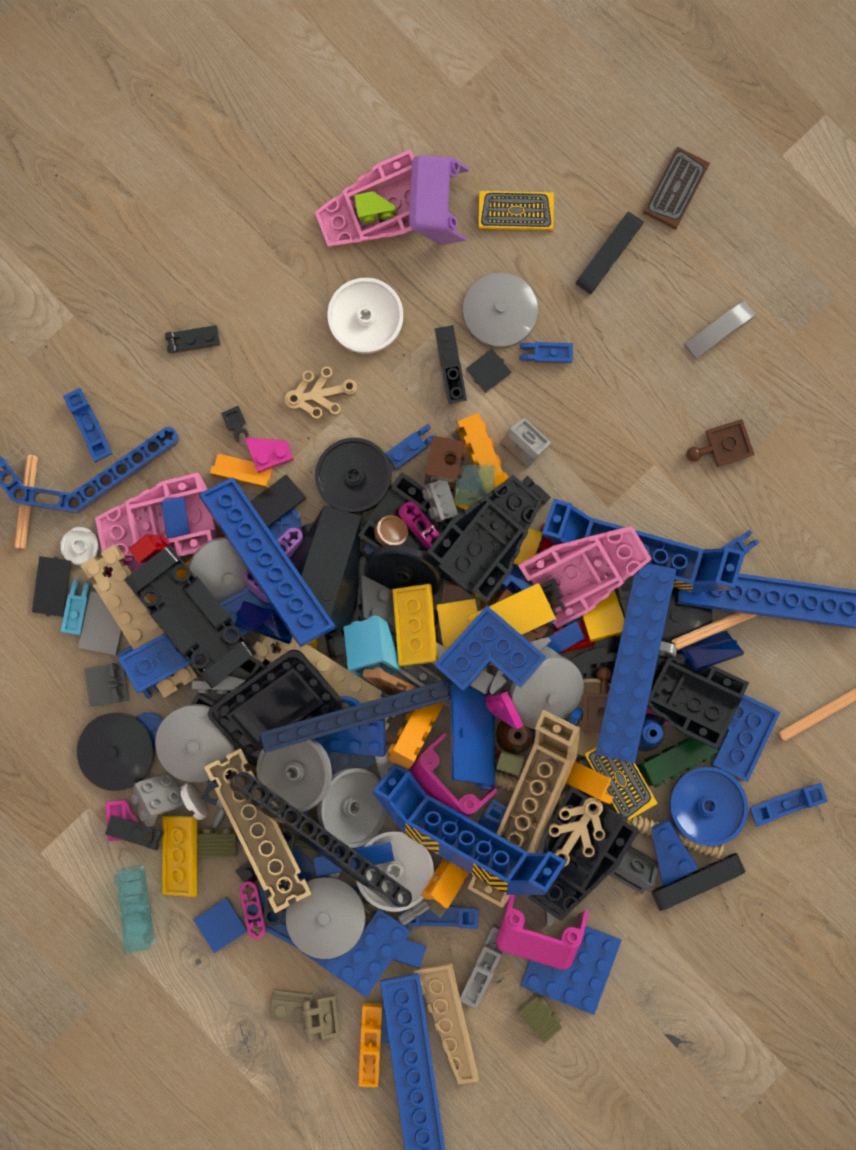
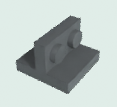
[609,846,659,894]

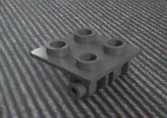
[85,663,129,707]

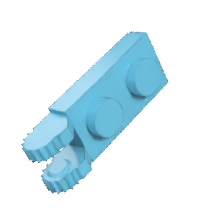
[61,580,91,636]

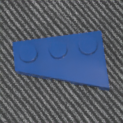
[651,819,698,886]

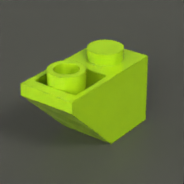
[354,191,398,224]

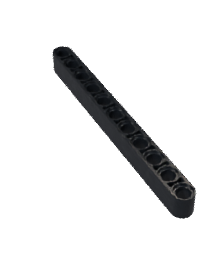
[230,772,412,908]

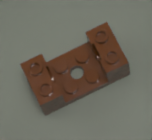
[425,436,467,492]

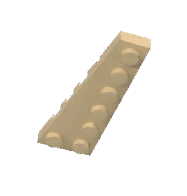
[413,963,479,1084]

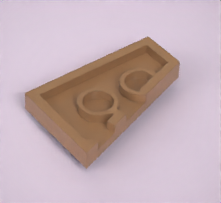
[362,667,418,696]

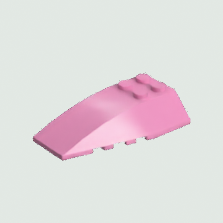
[315,149,415,247]
[95,473,217,557]
[518,526,651,628]

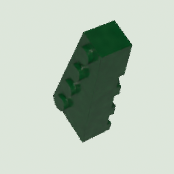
[635,737,718,788]

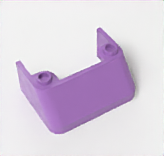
[409,155,470,245]

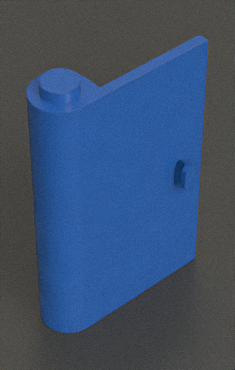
[451,684,496,791]

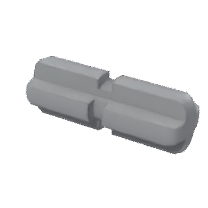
[398,899,430,925]

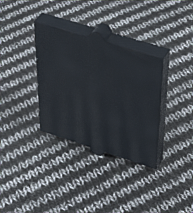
[466,349,512,393]

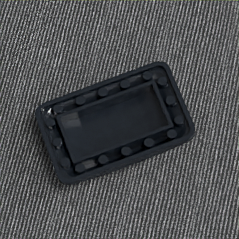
[208,649,343,766]

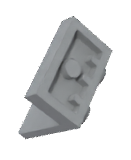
[422,480,458,522]

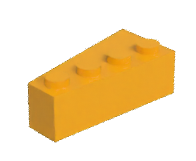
[456,412,508,495]
[387,702,444,771]

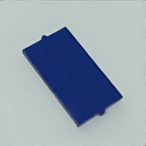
[235,600,293,644]
[679,631,744,671]

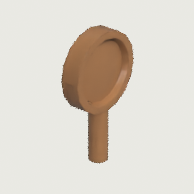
[375,514,417,546]

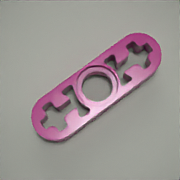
[399,502,440,550]
[239,880,266,939]

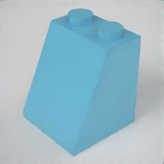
[344,616,401,681]

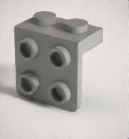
[130,773,185,827]

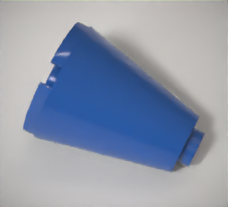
[638,713,665,752]

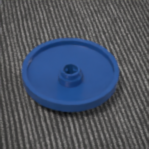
[669,767,748,846]

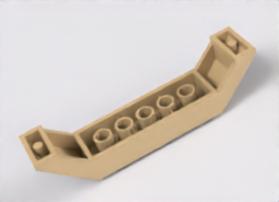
[468,710,580,908]

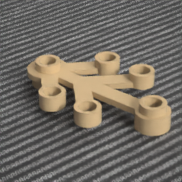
[285,366,357,419]
[548,797,605,867]

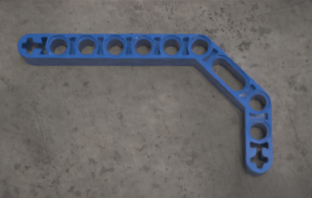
[0,427,179,513]

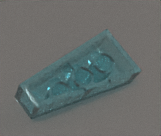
[115,865,156,954]

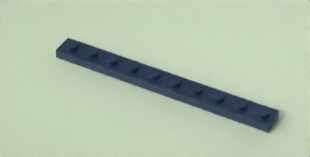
[259,679,452,753]

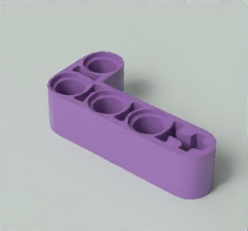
[244,528,303,603]

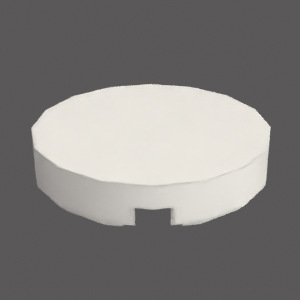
[60,527,100,565]
[180,783,208,820]

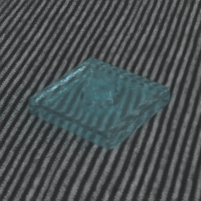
[456,465,495,504]

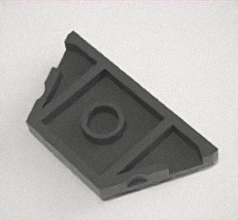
[359,575,396,635]

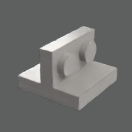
[501,417,551,467]

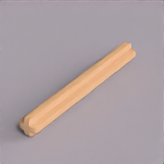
[14,455,38,549]
[672,612,757,650]
[778,688,856,741]

